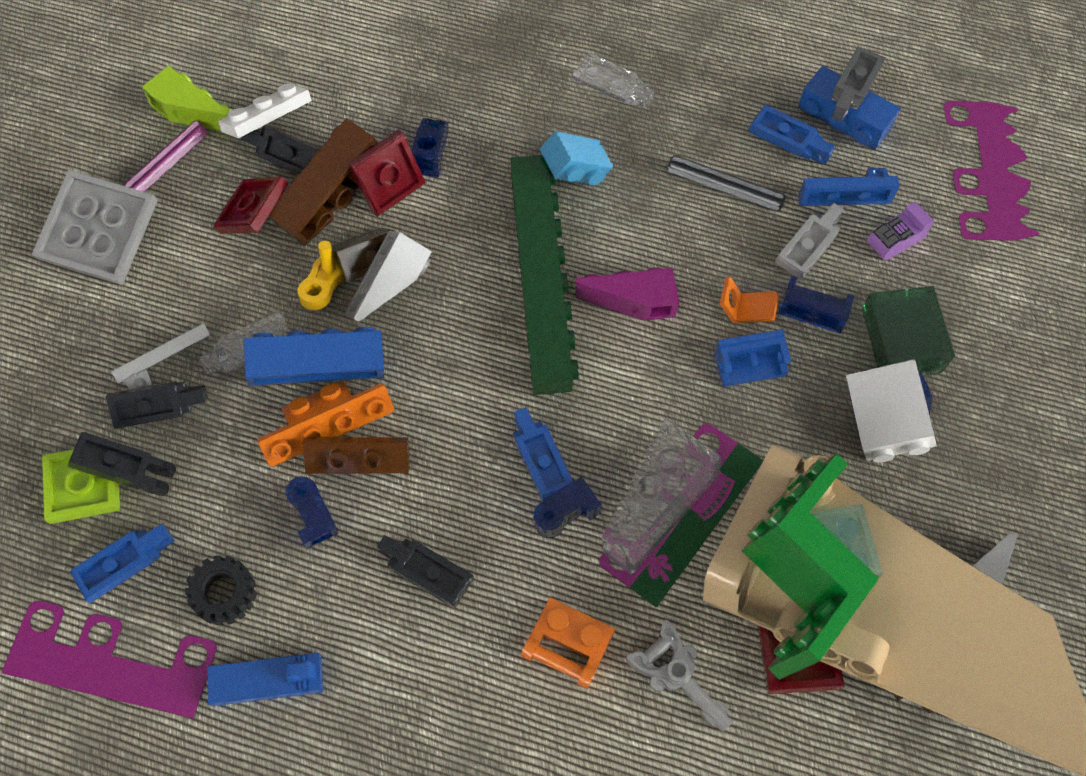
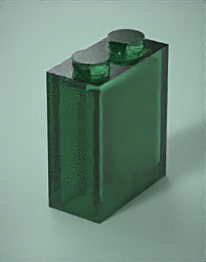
[862,286,955,375]

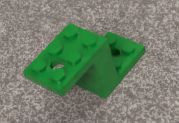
[742,454,879,680]

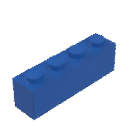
[244,327,384,386]

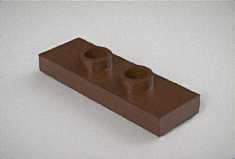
[302,437,410,474]

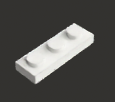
[218,83,312,138]

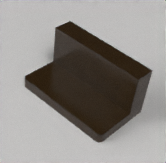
[331,228,396,282]

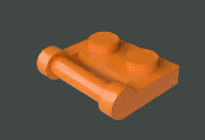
[521,597,615,689]

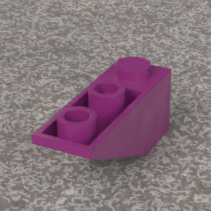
[575,267,679,321]

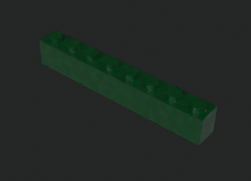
[510,155,579,395]

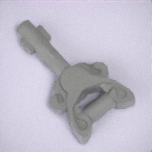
[626,620,733,732]

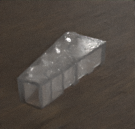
[602,417,721,575]

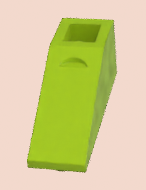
[142,65,231,131]

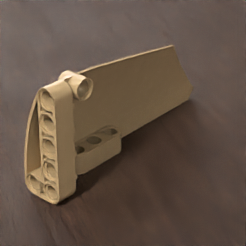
[703,445,1086,776]

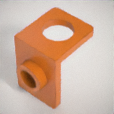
[720,277,779,323]

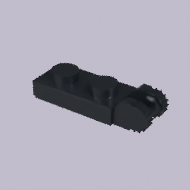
[68,432,176,496]

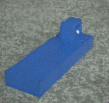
[798,167,899,206]
[208,653,323,707]

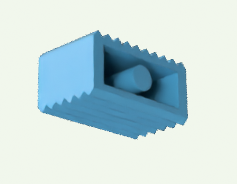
[540,132,613,186]

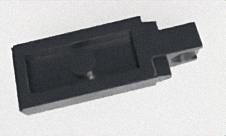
[241,126,321,174]
[106,381,208,429]
[377,535,474,609]

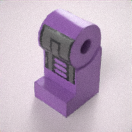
[867,201,934,260]

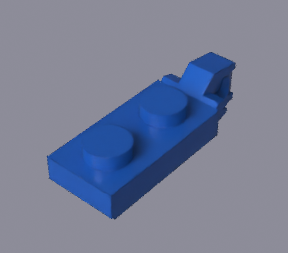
[749,105,834,165]
[513,407,575,502]
[69,524,175,603]

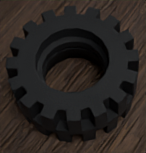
[185,555,257,626]

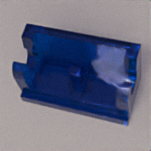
[778,275,855,334]

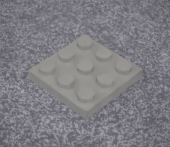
[31,170,158,285]

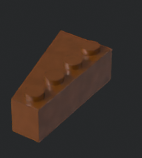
[268,118,378,246]

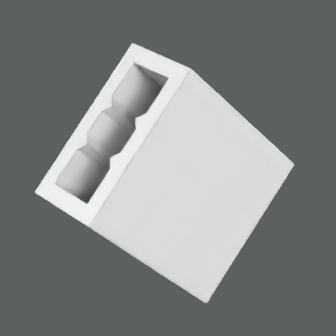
[846,359,937,463]

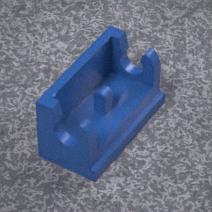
[714,329,791,387]

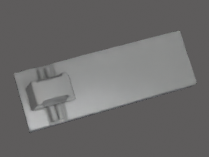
[111,323,211,390]

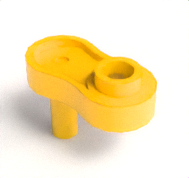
[297,241,343,310]

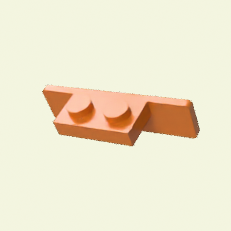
[257,380,395,467]

